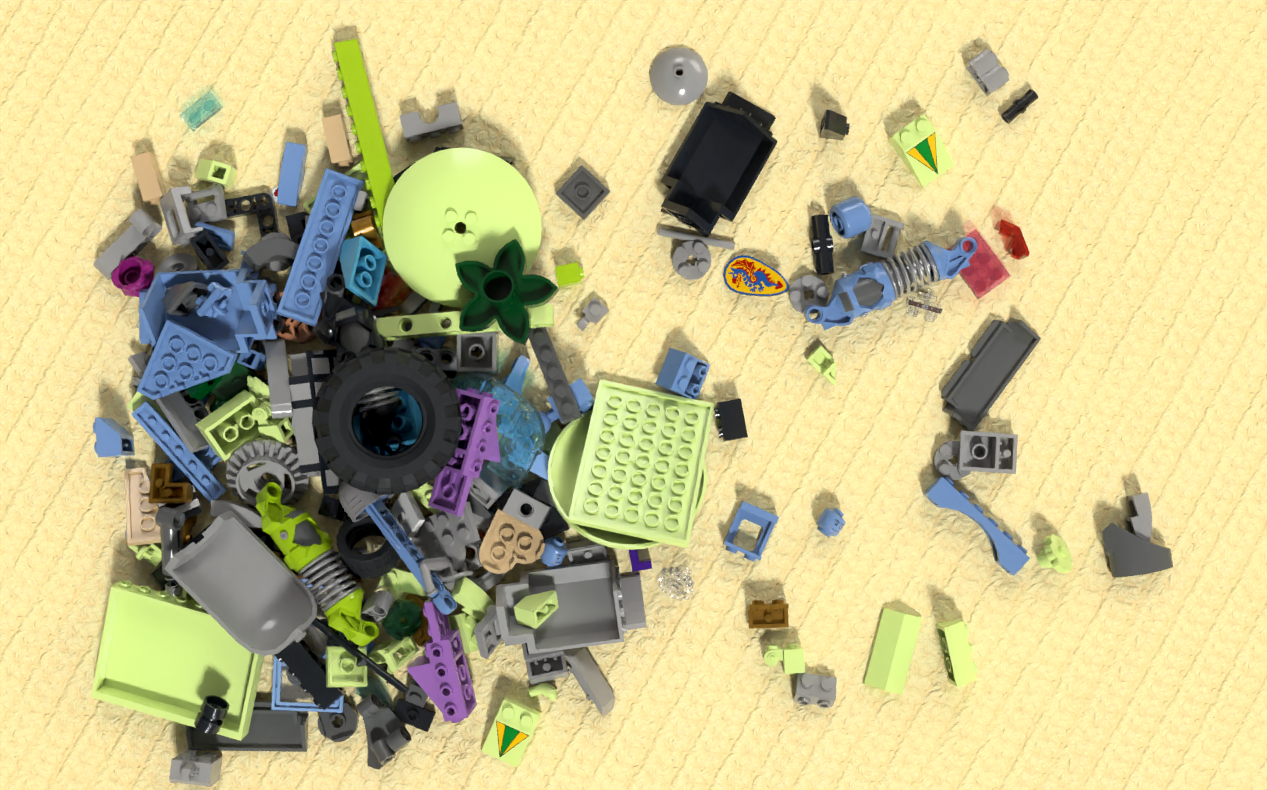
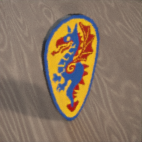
[723,255,790,297]

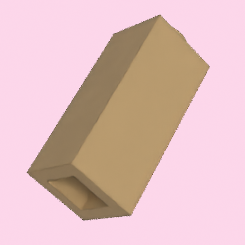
[321,114,354,169]
[130,152,166,206]

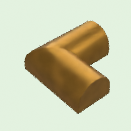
[149,463,193,503]

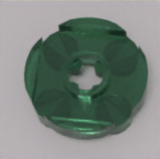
[382,599,422,640]

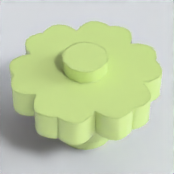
[1037,534,1073,574]

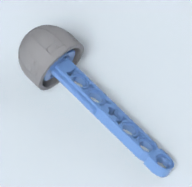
[338,480,457,615]

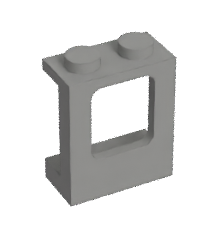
[160,186,203,246]

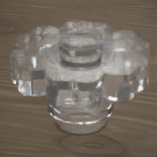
[657,564,695,601]

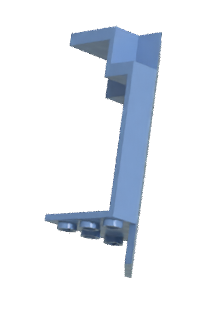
[139,269,277,353]

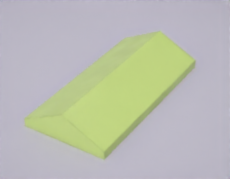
[863,607,922,694]

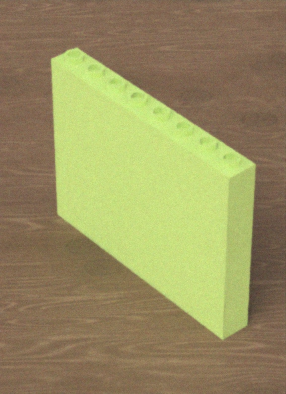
[91,580,264,741]

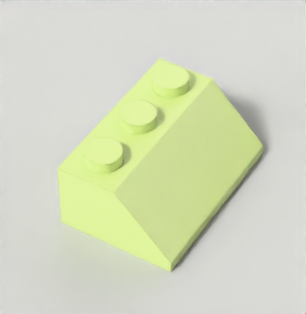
[936,619,978,687]

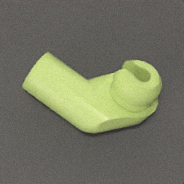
[528,682,558,700]

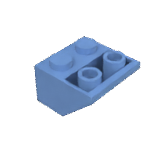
[655,348,710,400]
[93,417,135,458]

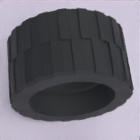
[336,515,400,579]

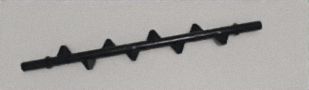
[311,617,409,695]

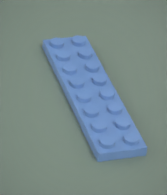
[276,168,364,327]

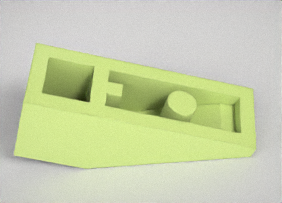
[379,566,430,597]

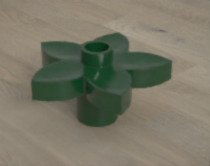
[455,239,559,346]

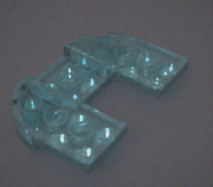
[450,372,546,489]

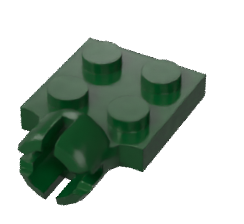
[210,360,267,413]

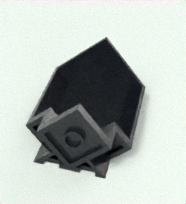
[660,92,778,237]

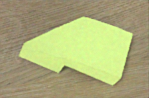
[806,345,836,385]

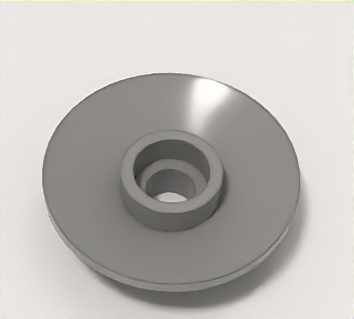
[158,253,198,272]

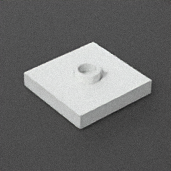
[390,491,425,540]

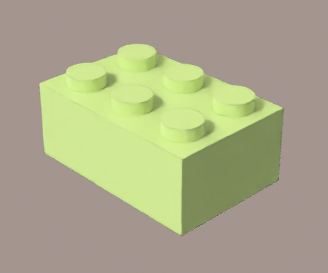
[195,389,260,461]

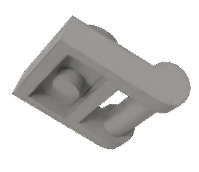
[185,184,227,226]
[860,214,904,261]
[474,605,502,659]

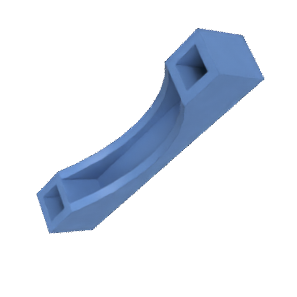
[923,477,1030,576]

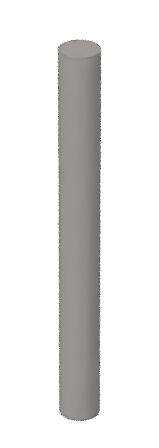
[658,228,735,250]

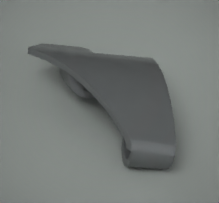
[357,694,411,770]

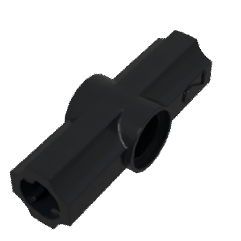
[810,214,834,275]

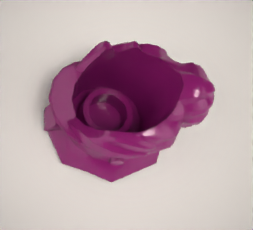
[111,257,155,297]

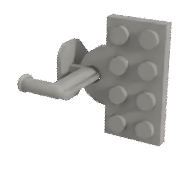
[411,502,480,596]

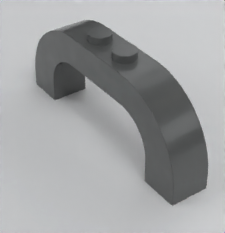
[242,238,340,345]

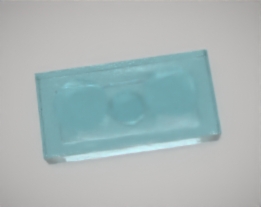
[180,91,224,132]

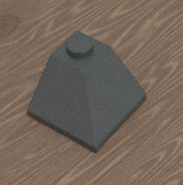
[162,281,209,317]

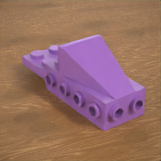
[428,387,500,517]
[407,597,477,723]

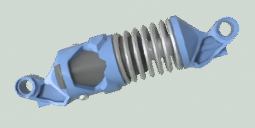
[803,236,977,330]

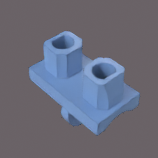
[195,282,233,318]

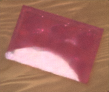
[947,229,1011,299]

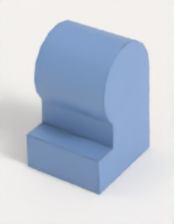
[237,349,266,372]

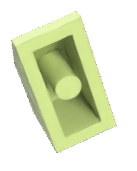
[514,590,559,628]

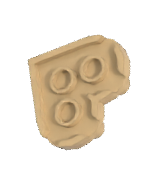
[478,509,545,574]

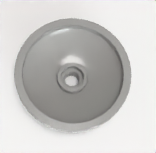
[650,47,708,106]

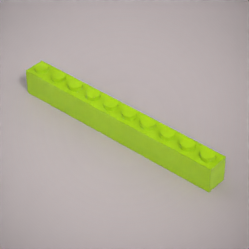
[332,38,395,232]

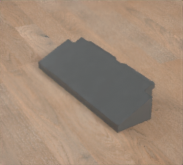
[941,317,1041,431]
[185,700,309,752]

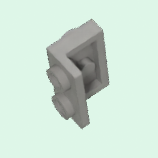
[793,673,837,708]

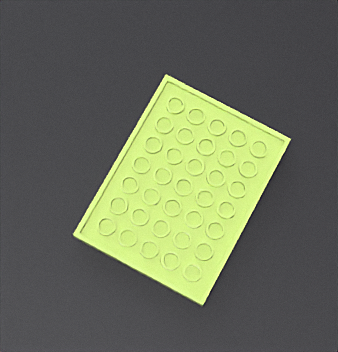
[568,379,715,548]

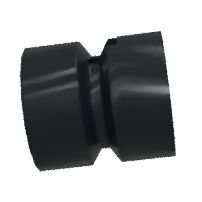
[194,695,230,734]

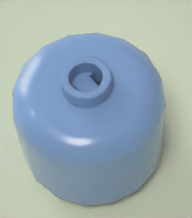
[830,196,872,239]

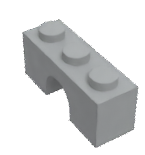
[399,102,464,143]

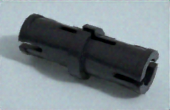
[1001,89,1038,124]

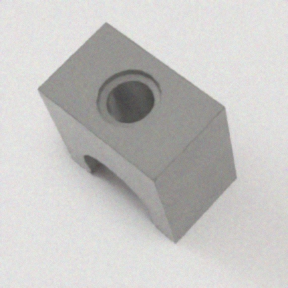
[502,488,552,530]

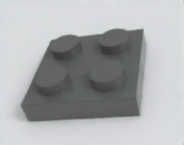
[555,165,611,221]

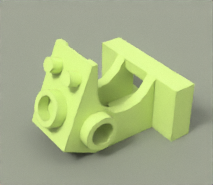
[368,633,419,680]

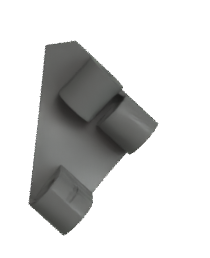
[1102,523,1173,577]

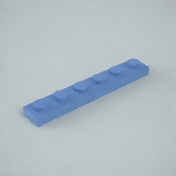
[131,401,228,503]

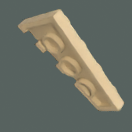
[124,468,161,546]

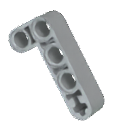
[93,209,162,280]

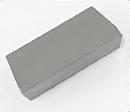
[566,539,609,565]

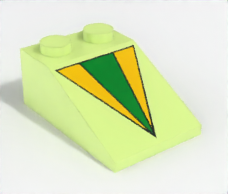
[889,114,954,188]
[481,696,542,767]

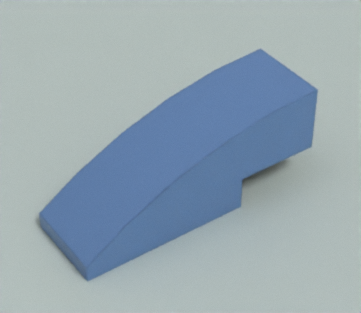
[277,142,308,208]

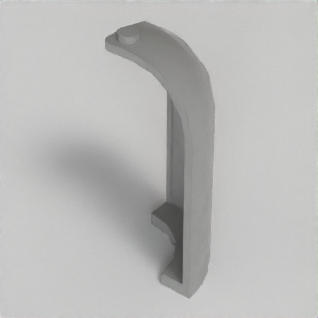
[164,510,317,656]

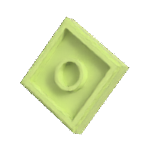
[326,646,367,687]

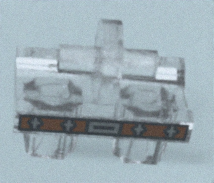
[906,288,943,323]

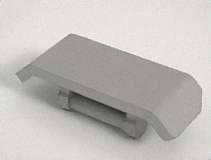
[563,647,615,717]

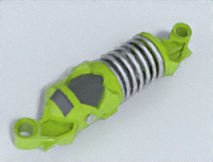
[255,482,379,646]

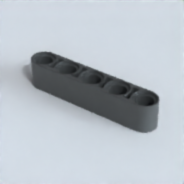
[144,347,209,432]

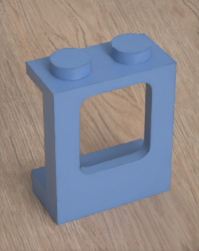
[723,501,779,562]

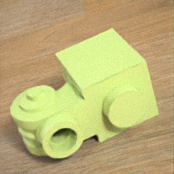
[252,401,294,443]
[763,643,805,674]

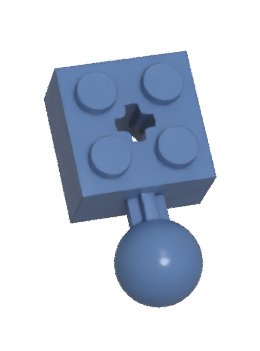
[526,378,595,436]

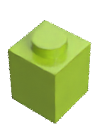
[555,262,585,288]

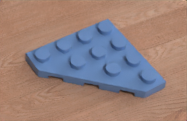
[137,319,238,400]

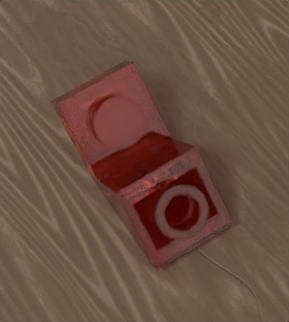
[994,219,1030,260]

